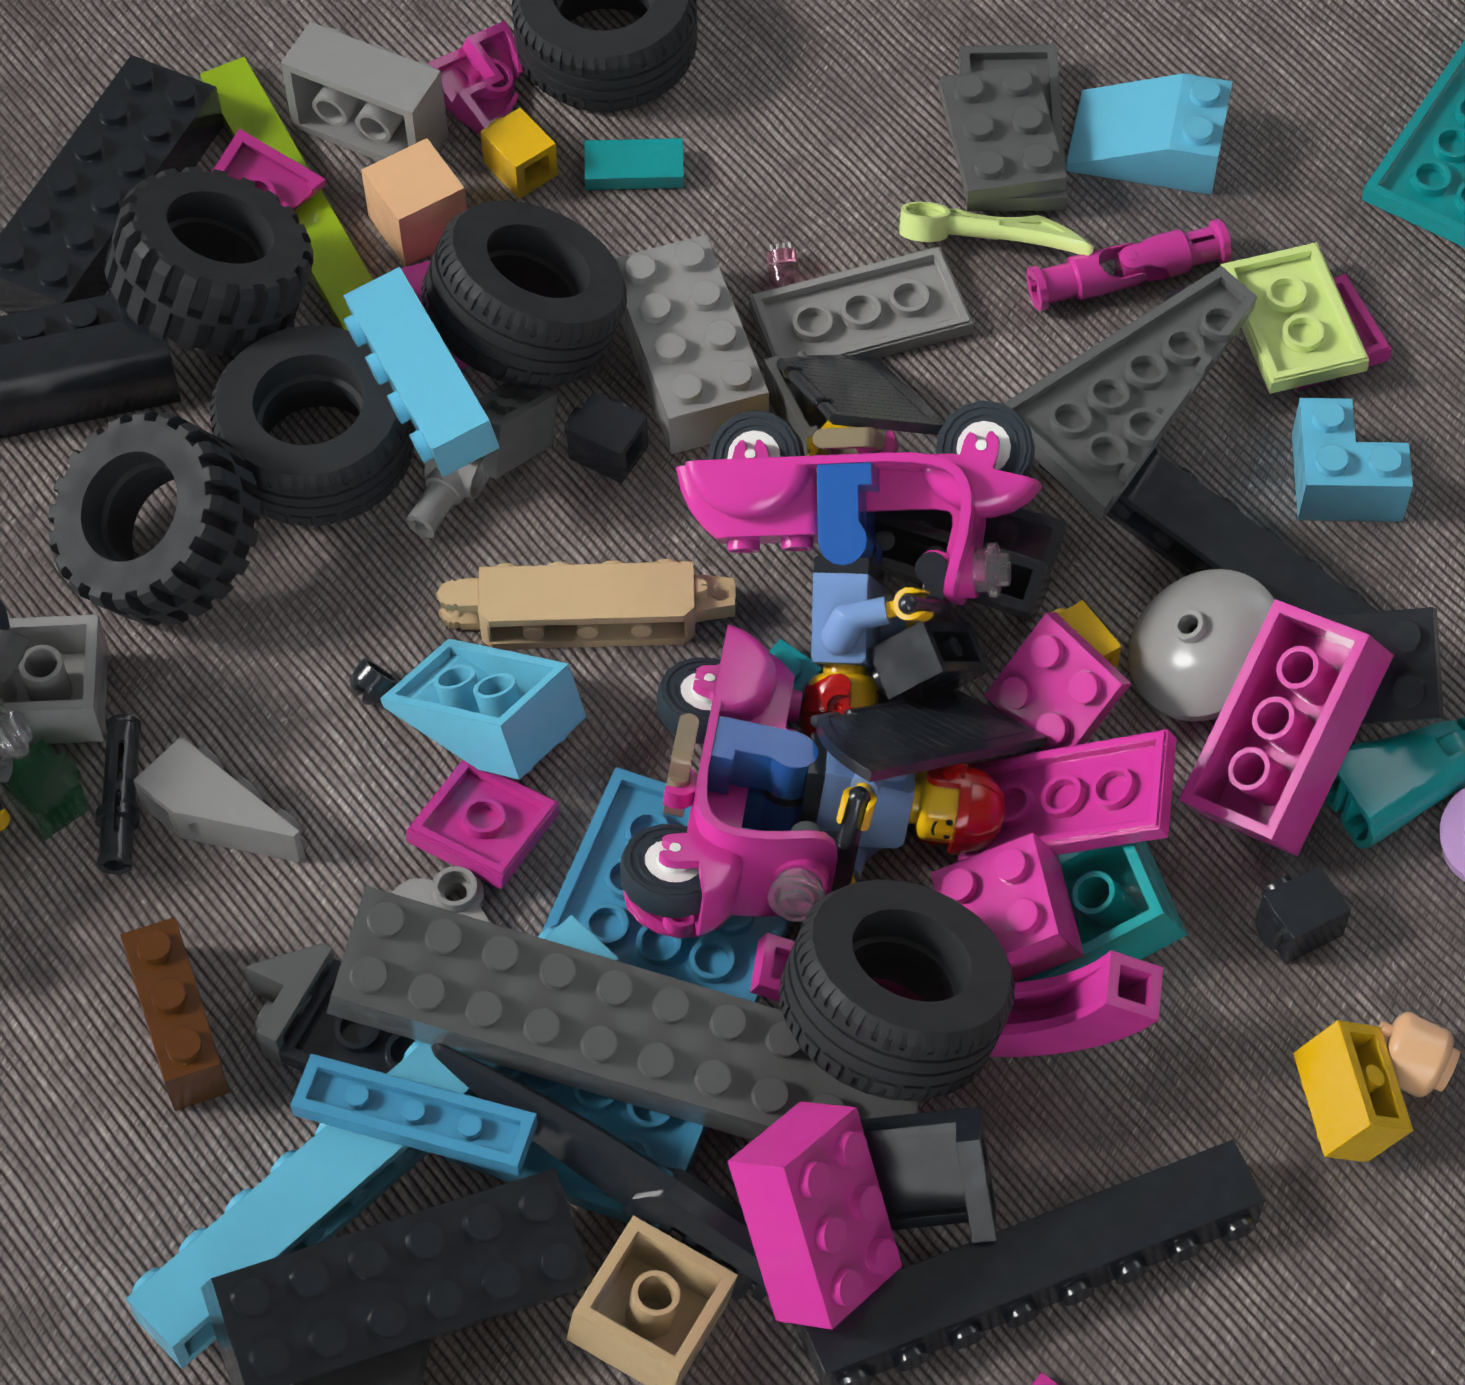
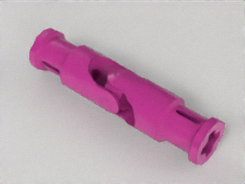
[1026,219,1232,312]

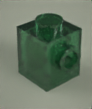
[2,739,90,841]

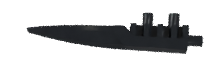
[431,1044,767,1303]

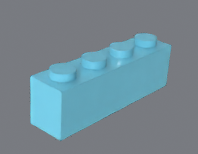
[343,267,500,477]

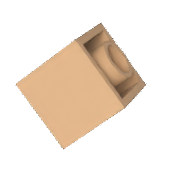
[361,138,467,267]

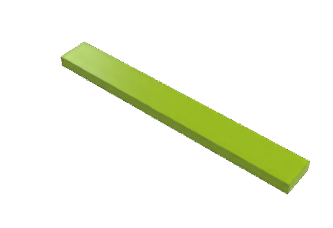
[200,56,373,331]

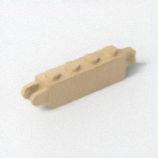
[436,559,736,649]

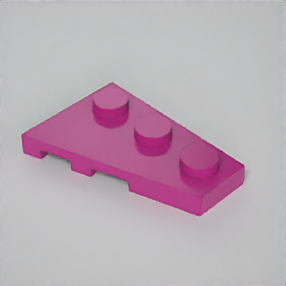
[211,129,326,211]

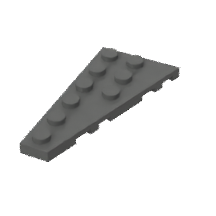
[1003,266,1257,521]

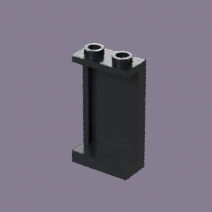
[860,1106,996,1243]

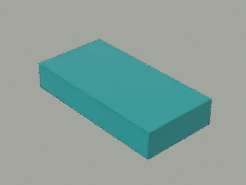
[584,138,684,190]

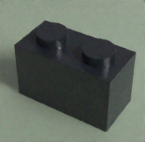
[868,621,990,699]

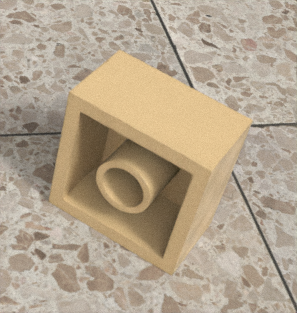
[566,1215,738,1385]

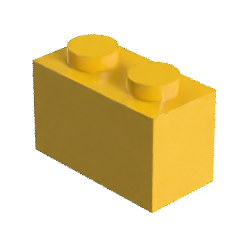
[1293,1020,1414,1162]

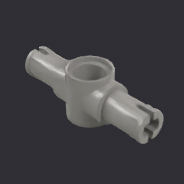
[406,456,489,538]

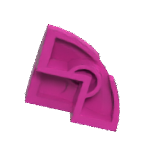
[427,20,523,135]

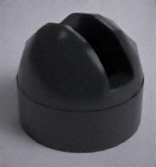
[350,658,398,705]

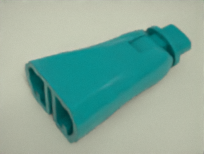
[1325,716,1465,849]

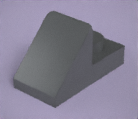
[245,943,335,1066]

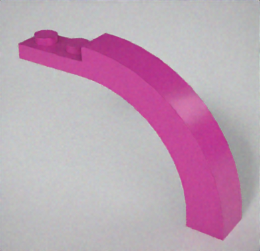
[750,932,1163,1057]

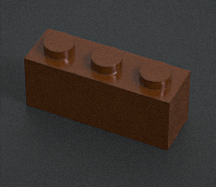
[120,917,230,1111]

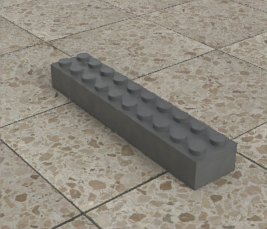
[326,885,919,1140]

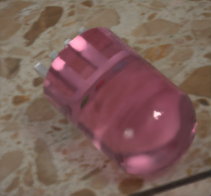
[766,242,800,289]

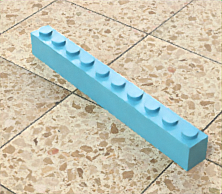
[126,915,619,1369]

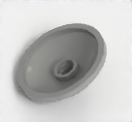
[1128,569,1275,721]

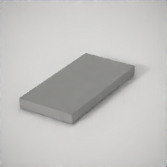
[749,246,974,358]

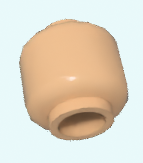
[1379,1011,1460,1098]

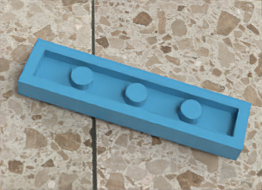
[290,1054,538,1176]

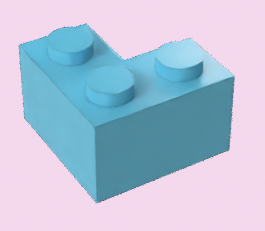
[1292,398,1413,522]

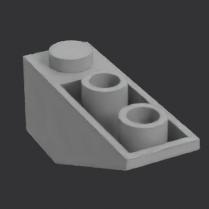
[133,736,306,863]

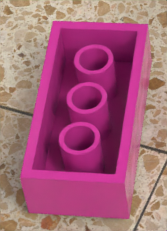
[1179,599,1394,857]

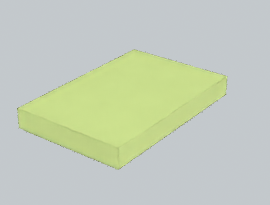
[1221,242,1370,394]

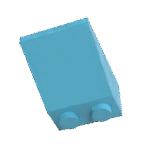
[1066,73,1233,195]
[380,639,586,780]

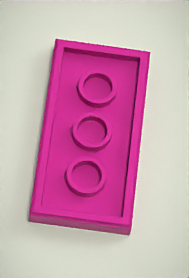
[957,729,1177,862]

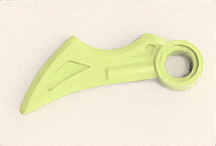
[899,201,1094,255]

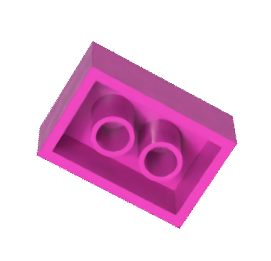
[728,1101,902,1330]

